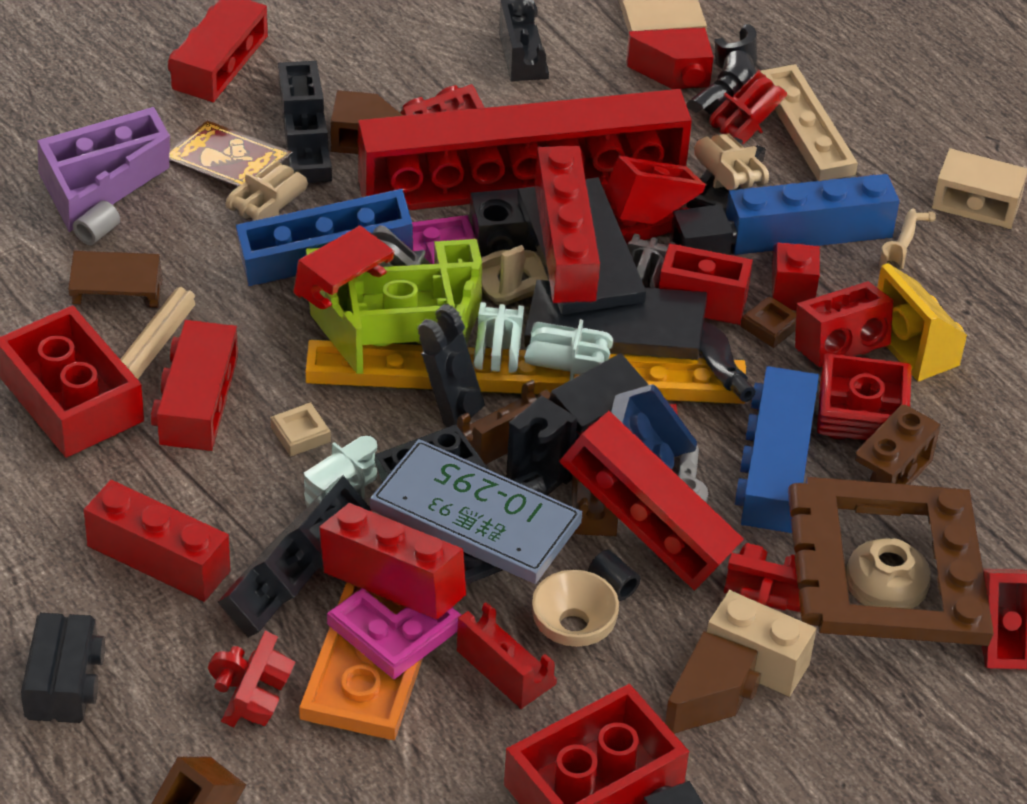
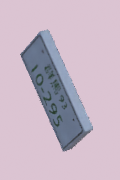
[370,439,582,585]

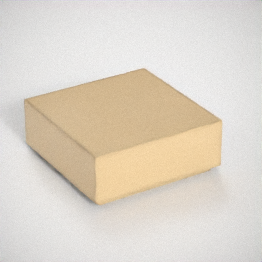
[271,402,331,457]

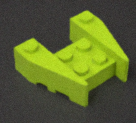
[306,239,482,374]

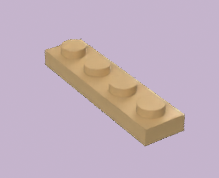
[761,64,858,181]

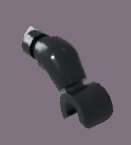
[686,24,757,115]

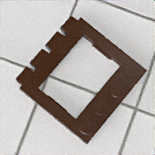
[788,477,994,646]

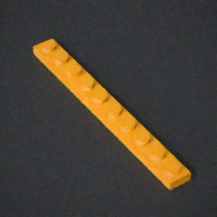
[305,340,746,404]

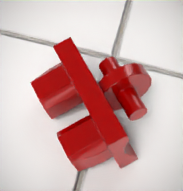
[724,543,800,612]
[208,630,295,728]

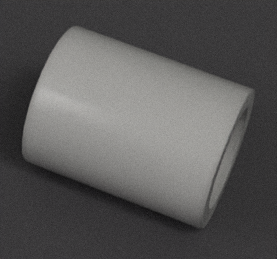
[73,201,120,245]

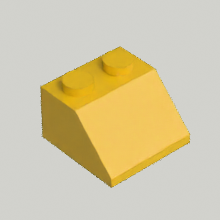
[877,263,967,382]

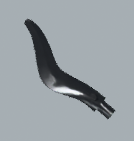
[700,322,756,402]

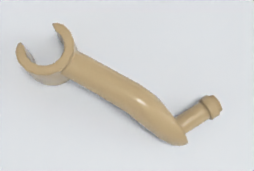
[879,208,936,269]

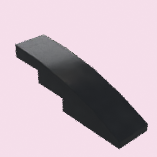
[277,60,332,183]
[218,475,372,638]

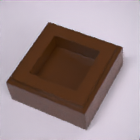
[741,296,796,348]

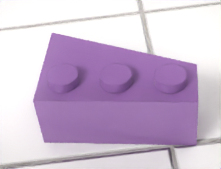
[37,107,170,232]

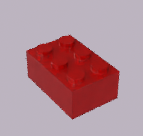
[0,305,144,458]
[504,683,689,804]

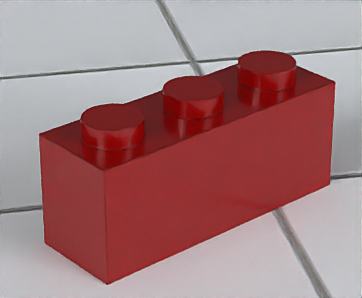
[168,0,268,103]
[151,320,238,451]
[83,480,231,602]
[319,503,466,620]

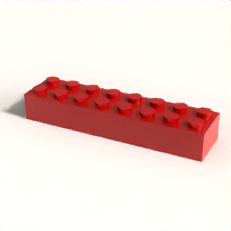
[358,89,692,210]

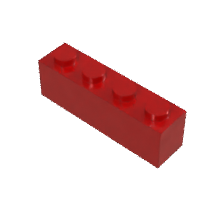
[535,146,600,303]
[559,411,744,591]

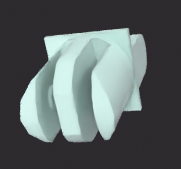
[473,302,524,373]
[524,319,613,380]
[304,436,377,507]

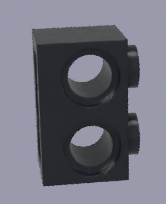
[469,188,537,257]

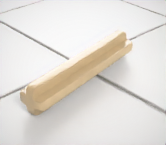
[120,287,195,379]

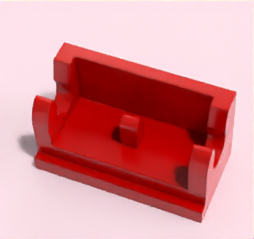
[293,225,395,310]
[457,602,557,709]

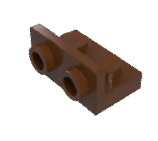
[855,405,941,485]

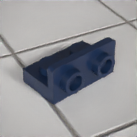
[611,384,697,469]

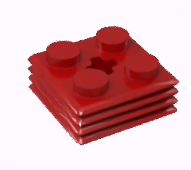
[817,354,912,440]

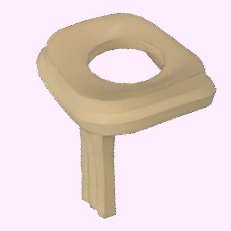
[482,245,548,305]

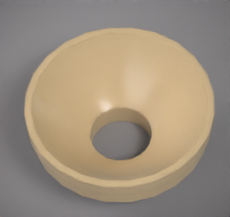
[846,538,931,609]
[532,570,619,647]

